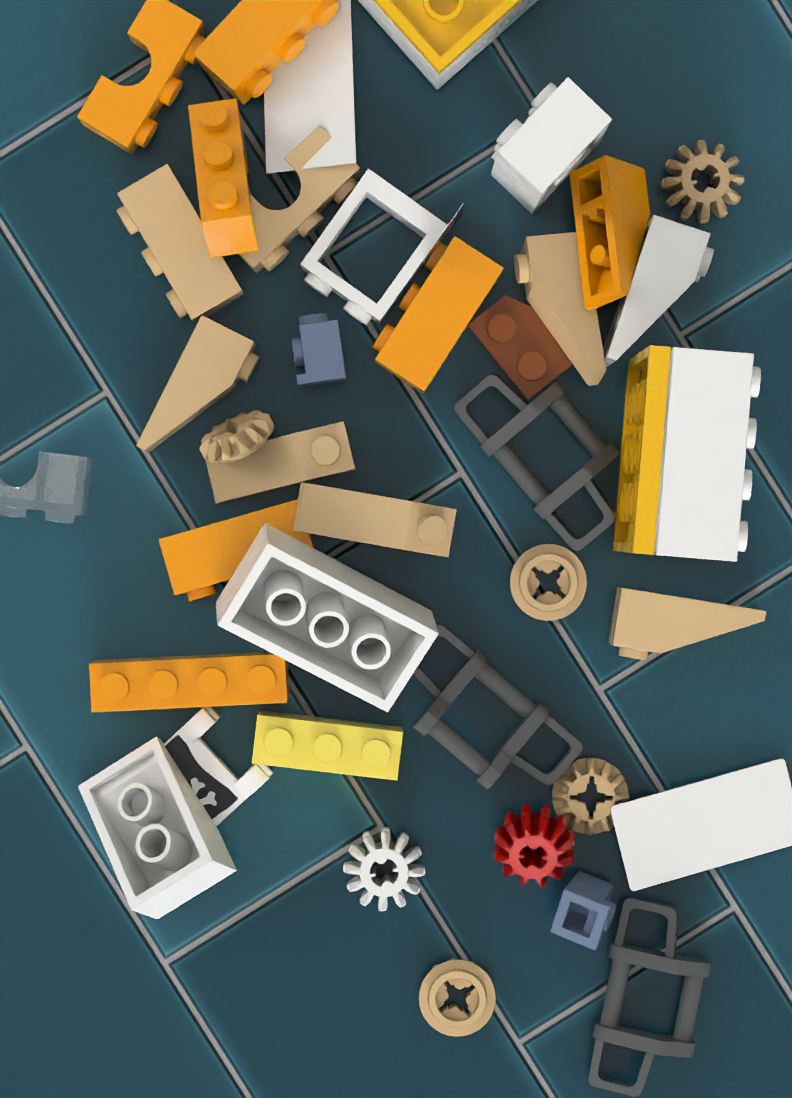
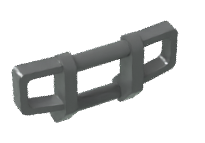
[454,373,620,551]
[413,624,583,789]
[588,896,712,1097]

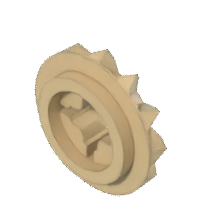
[199,410,274,463]
[510,544,587,621]
[552,758,629,836]
[419,958,496,1037]

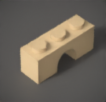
[238,125,361,274]

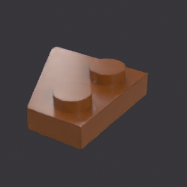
[467,295,573,401]

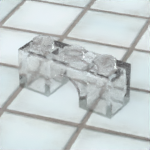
[0,451,94,524]

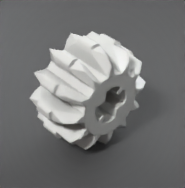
[343,827,425,911]

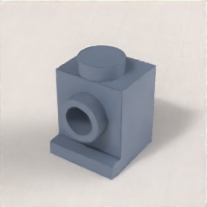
[292,313,347,388]
[550,871,616,951]

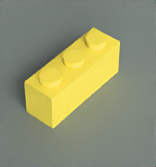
[252,710,403,781]

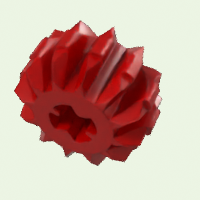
[494,803,575,888]

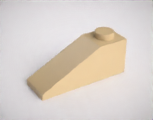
[514,232,606,386]
[136,315,260,452]
[206,421,356,504]
[293,482,457,557]
[608,587,766,660]

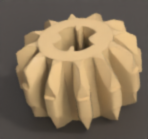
[660,140,745,224]

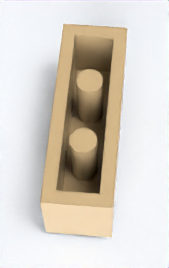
[116,164,245,324]

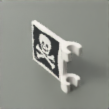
[163,707,273,826]

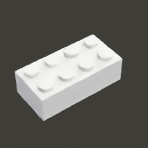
[216,523,439,712]

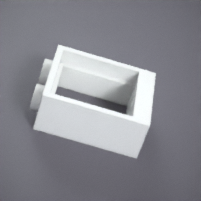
[300,168,447,325]

